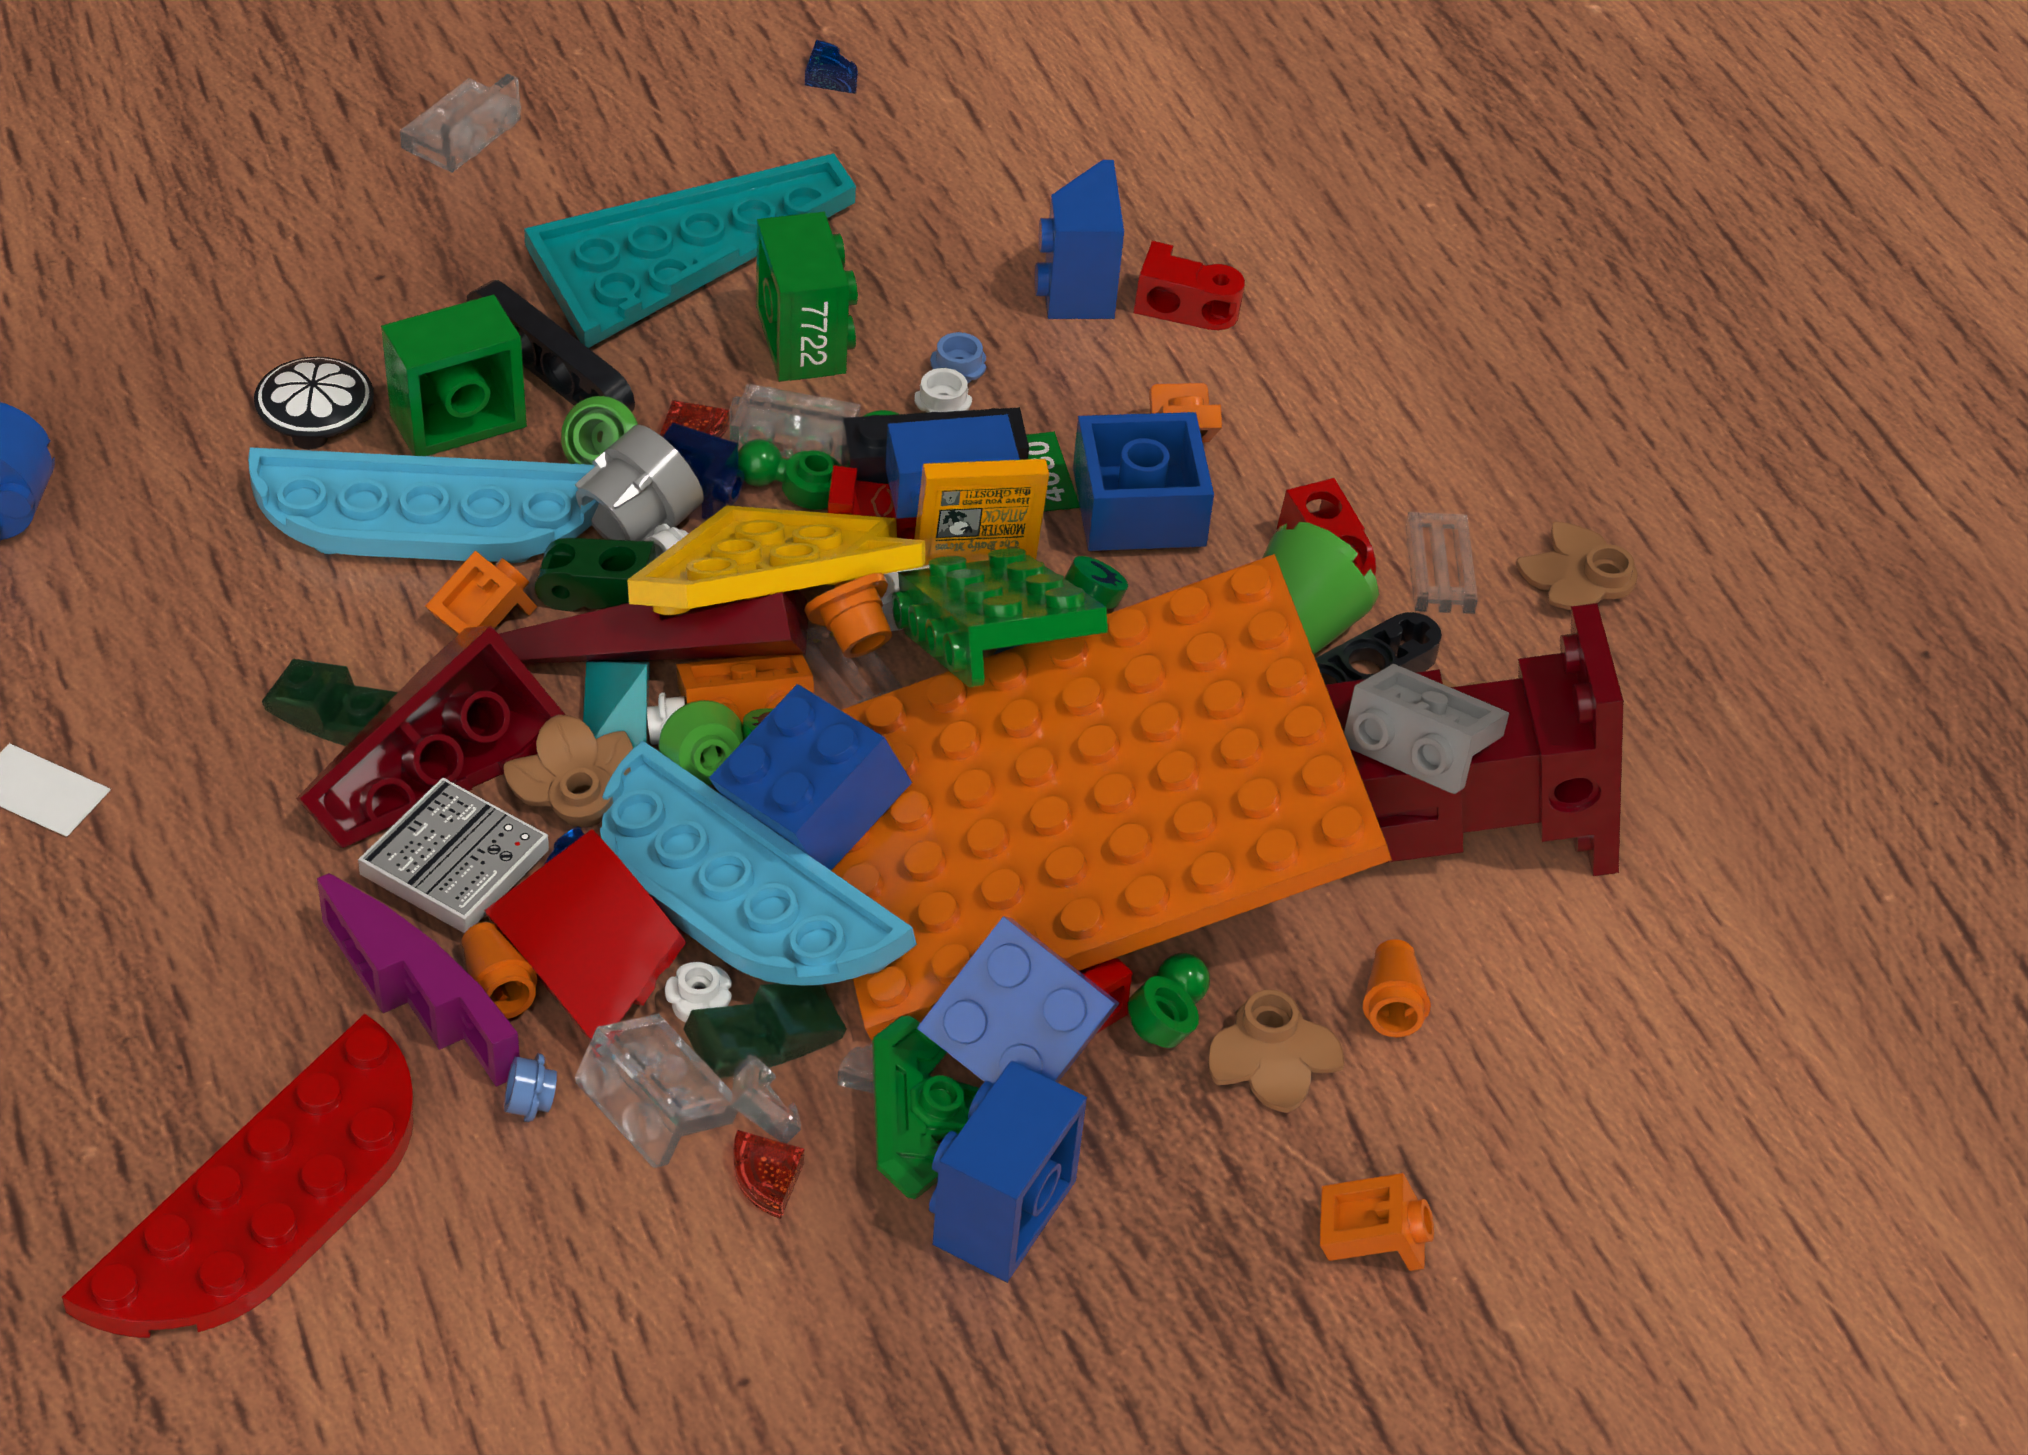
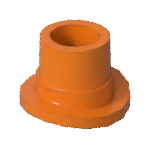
[804,573,893,658]

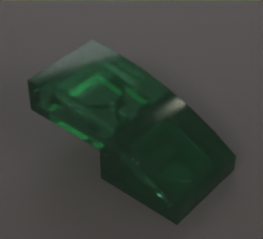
[683,983,847,1080]

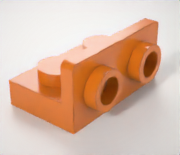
[676,654,814,724]

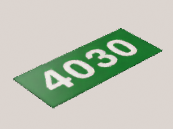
[1026,431,1080,512]

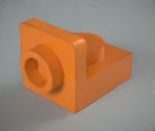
[1149,383,1222,443]
[425,551,537,635]
[1320,1173,1434,1271]

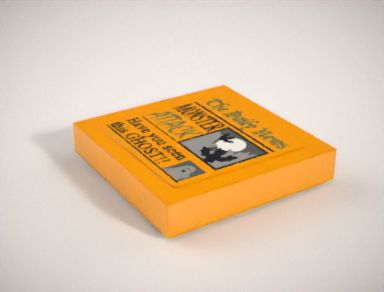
[914,459,1049,566]

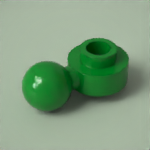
[735,439,841,510]
[1128,953,1210,1048]

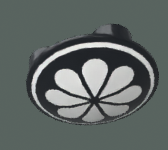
[254,357,375,450]

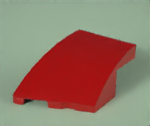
[484,829,686,1057]

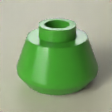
[561,396,638,465]
[659,700,744,785]

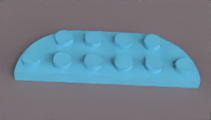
[248,447,599,563]
[600,741,917,986]

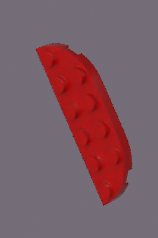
[62,1013,414,1338]

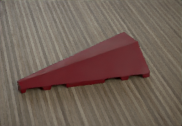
[499,589,808,664]

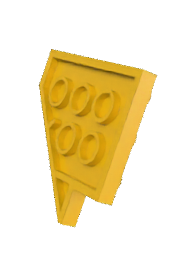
[627,505,926,615]

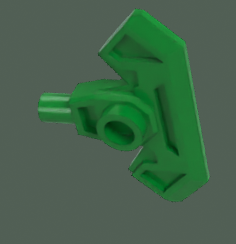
[872,1016,979,1200]

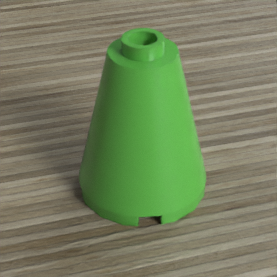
[1262,522,1379,655]

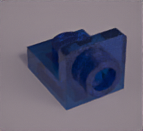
[663,423,744,520]

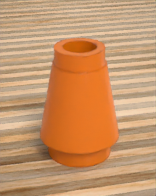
[461,922,537,1019]
[1363,939,1431,1038]

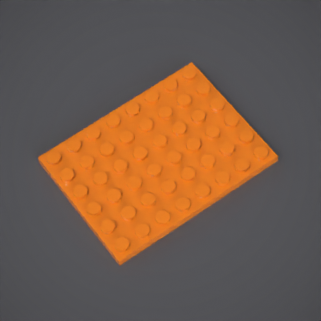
[831,554,1392,1041]

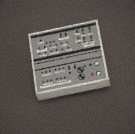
[358,778,549,933]

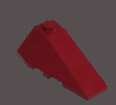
[296,625,566,848]

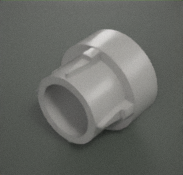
[575,425,703,541]

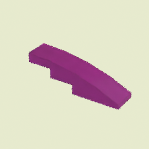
[317,873,520,1087]

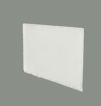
[0,743,111,837]

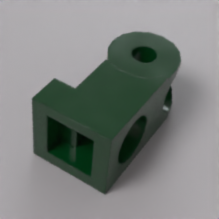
[534,538,656,611]

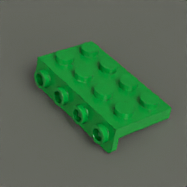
[892,548,1108,688]

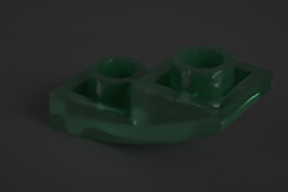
[262,659,398,746]

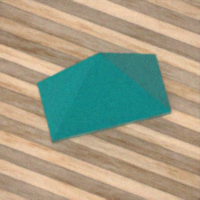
[583,661,650,749]

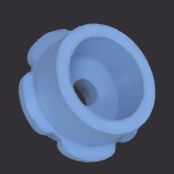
[930,332,986,384]
[504,1053,557,1122]

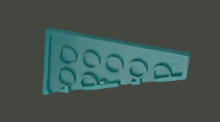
[524,153,856,348]

